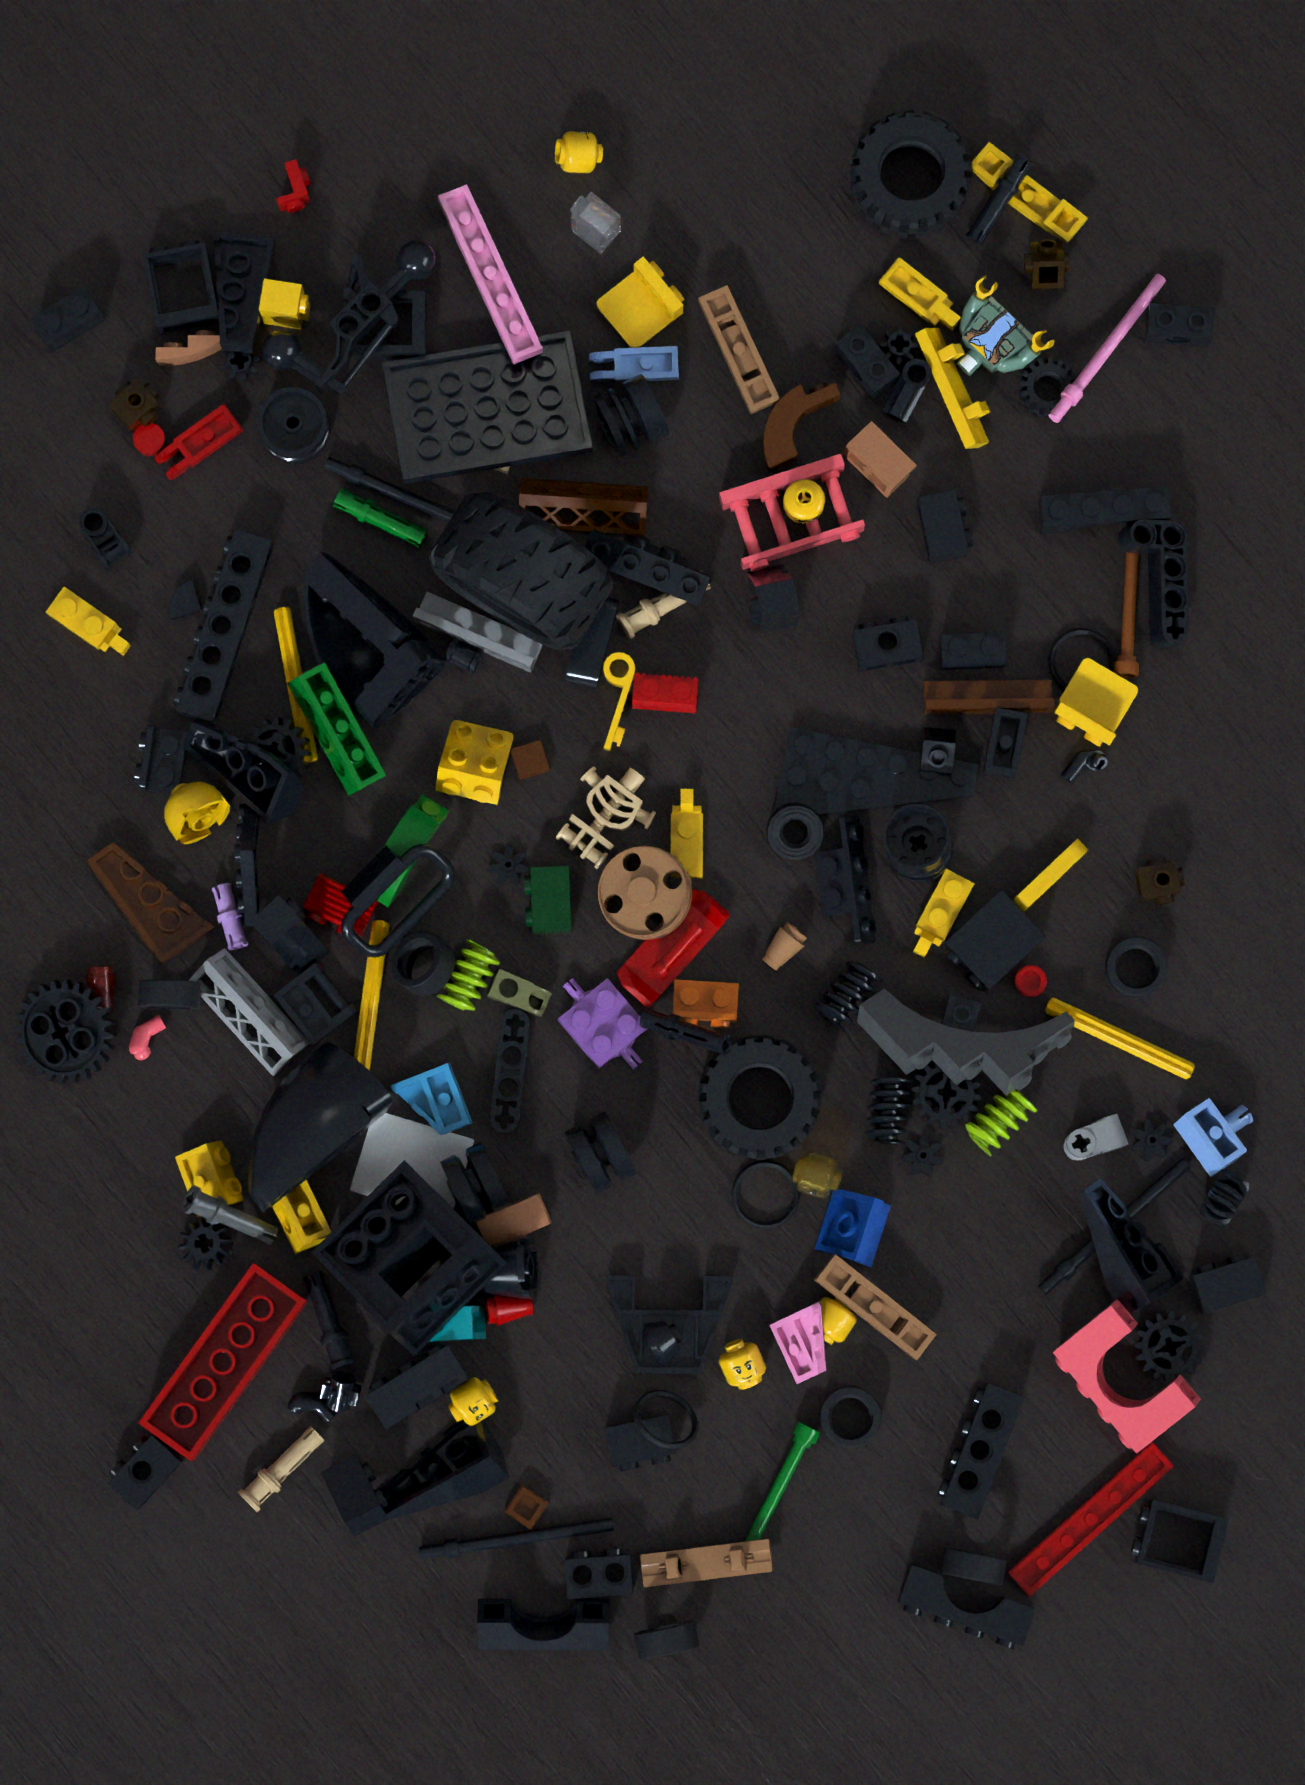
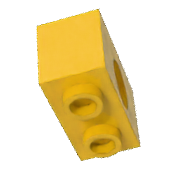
[259,279,311,330]
[272,1180,331,1255]

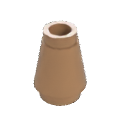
[762,922,807,971]

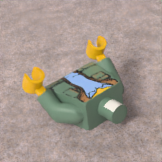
[957,275,1054,376]

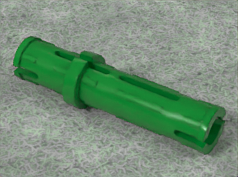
[333,488,428,548]

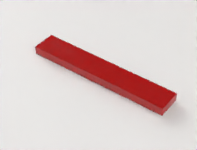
[1007,1442,1174,1597]

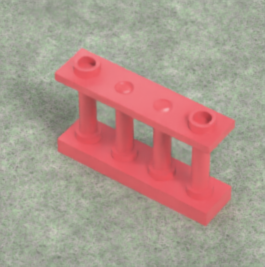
[719,454,865,572]

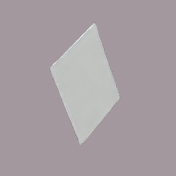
[350,1113,474,1209]

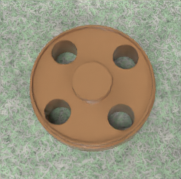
[598,846,692,940]

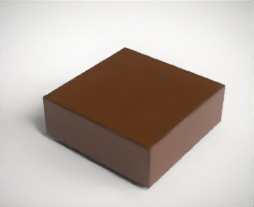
[510,740,550,781]
[504,1484,549,1530]

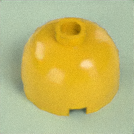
[164,782,230,844]

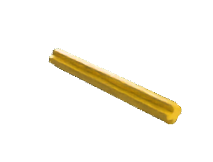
[274,607,318,763]
[354,920,390,1071]
[1045,998,1195,1079]

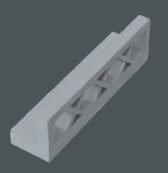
[413,592,543,673]
[188,948,310,1076]

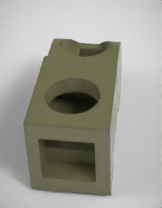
[485,969,552,1017]

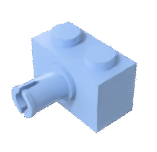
[1173,1098,1253,1177]

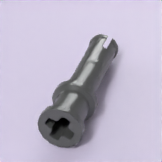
[182,1185,278,1245]

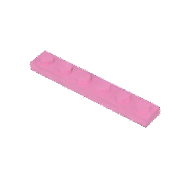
[438,184,543,364]

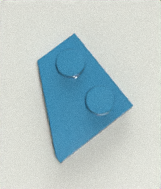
[391,1063,472,1135]

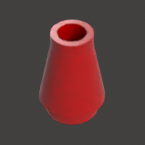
[484,1294,533,1326]

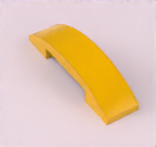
[971,142,1088,243]

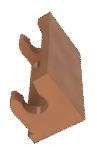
[842,421,917,498]

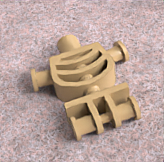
[556,766,656,869]

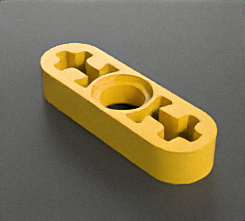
[1012,839,1089,913]

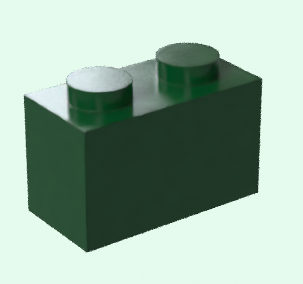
[524,866,572,934]

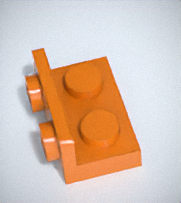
[672,979,739,1028]

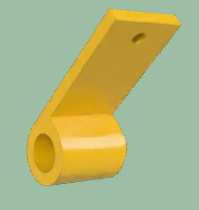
[603,652,636,751]

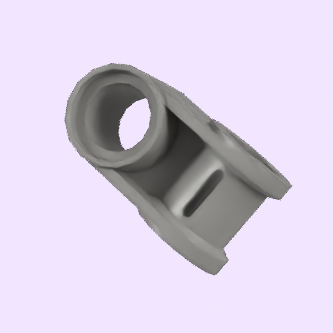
[1063,1114,1129,1161]

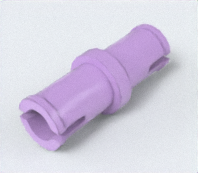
[212,883,248,950]

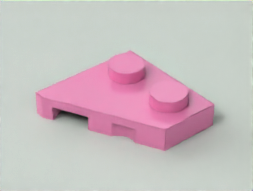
[770,1302,826,1384]

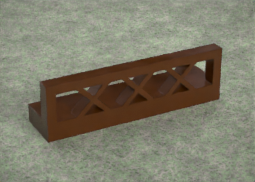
[519,478,648,535]
[923,680,1054,714]

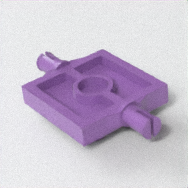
[558,978,647,1070]

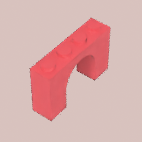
[1053,1299,1201,1453]

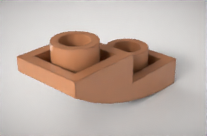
[155,330,222,366]
[476,1193,552,1245]

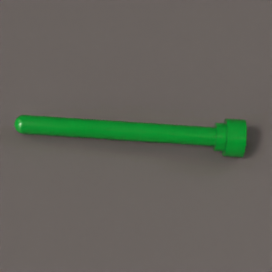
[744,1421,821,1541]

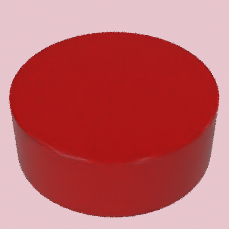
[133,423,166,456]
[1014,965,1047,998]

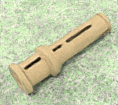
[616,571,711,639]
[237,1426,325,1513]

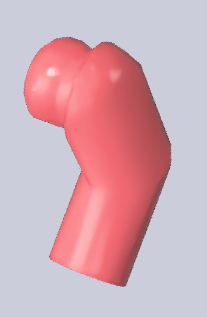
[129,1014,166,1060]

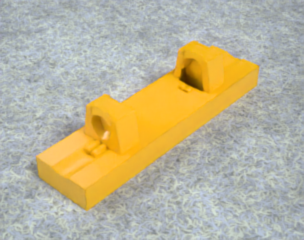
[915,328,990,449]

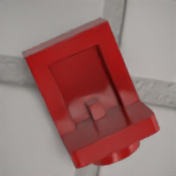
[276,159,311,213]

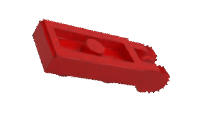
[154,403,244,480]

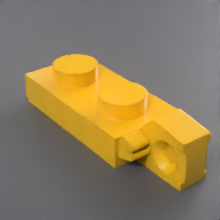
[879,257,961,331]
[46,587,131,656]
[670,789,703,878]
[913,869,975,957]

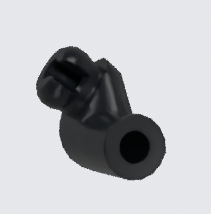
[1061,750,1108,784]
[288,1392,338,1424]

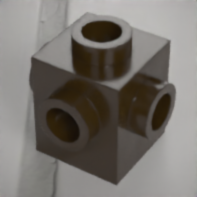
[1024,239,1070,289]
[108,379,161,434]
[1134,857,1185,906]

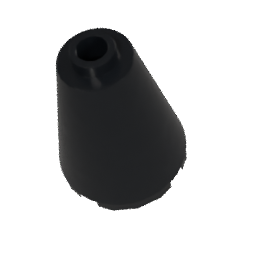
[479,1235,539,1300]

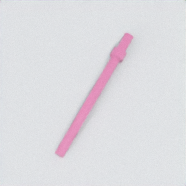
[1048,274,1166,423]

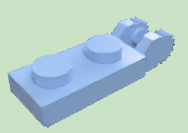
[589,346,679,383]

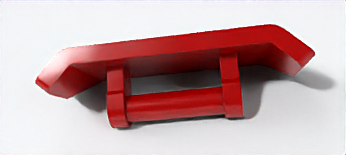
[617,889,730,1007]

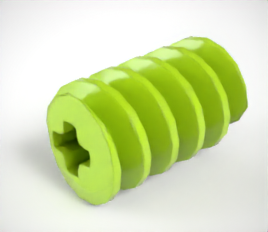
[436,939,500,1011]
[965,1089,1037,1156]

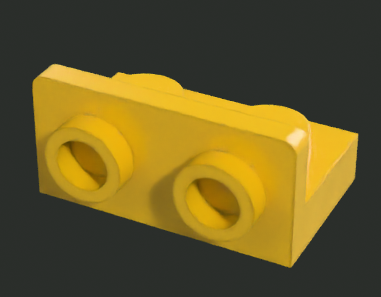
[175,1140,243,1217]

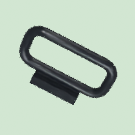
[341,844,455,958]

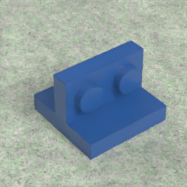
[815,1187,891,1267]

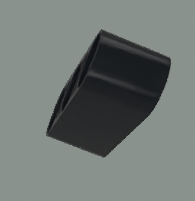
[565,597,620,689]

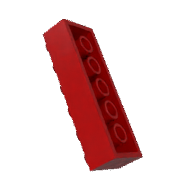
[138,1263,309,1461]

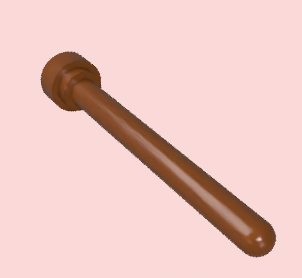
[1113,530,1140,678]

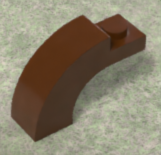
[763,382,841,473]

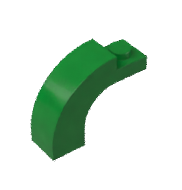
[377,794,449,907]

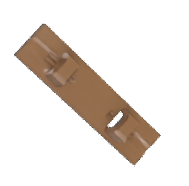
[698,285,780,414]
[814,1254,937,1360]
[640,1538,774,1587]

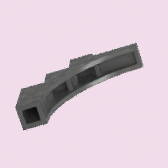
[857,988,1075,1095]

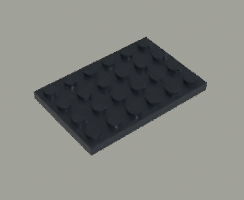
[382,331,593,484]

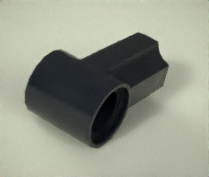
[882,359,931,424]

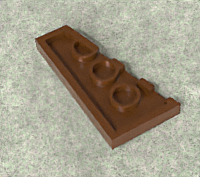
[87,842,214,966]

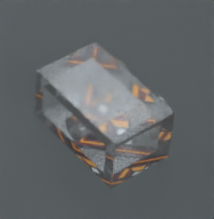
[570,192,621,254]

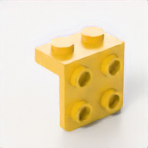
[597,256,684,348]
[1053,658,1138,747]
[435,720,514,805]

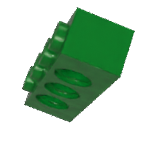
[287,662,386,796]

